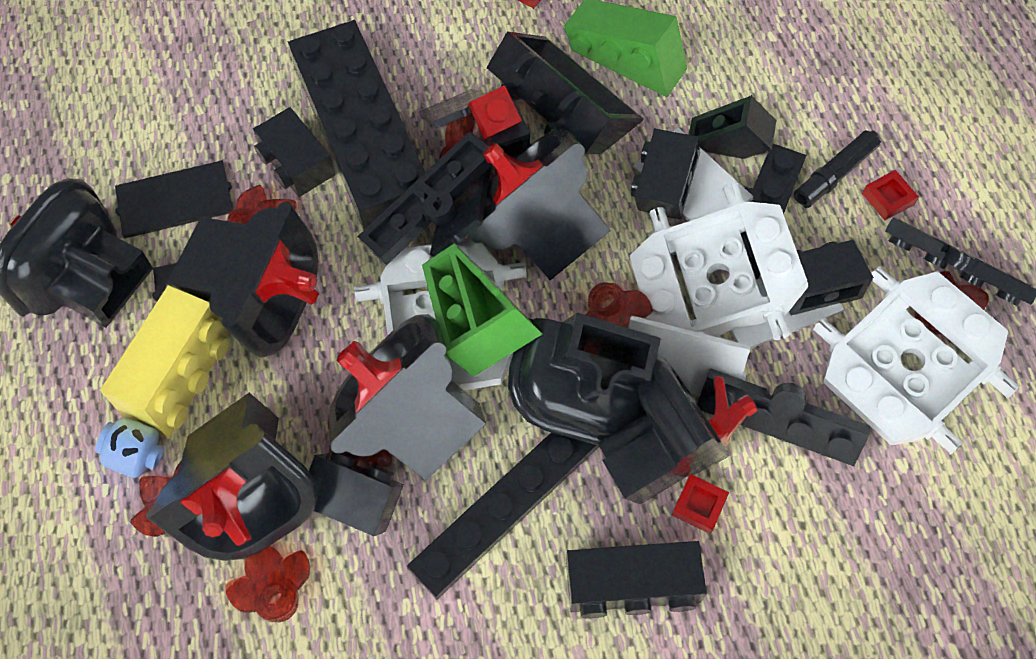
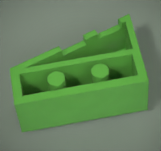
[564,0,687,97]
[422,244,543,377]

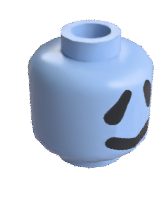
[95,417,164,478]

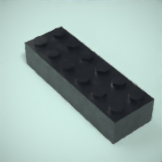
[287,20,425,231]

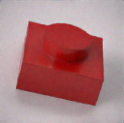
[468,85,522,140]
[862,170,919,221]
[671,474,729,534]

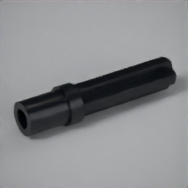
[794,130,881,208]

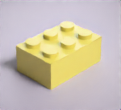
[100,285,230,439]

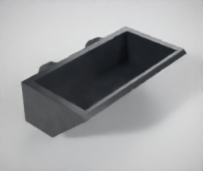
[486,31,644,155]

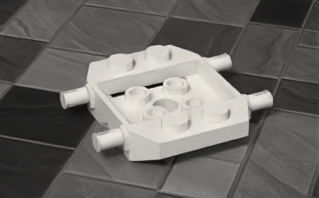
[630,182,808,340]
[354,239,527,390]
[813,266,1020,455]

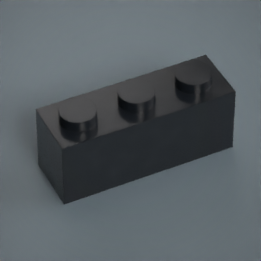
[566,541,707,619]

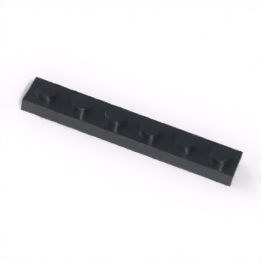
[407,433,599,600]

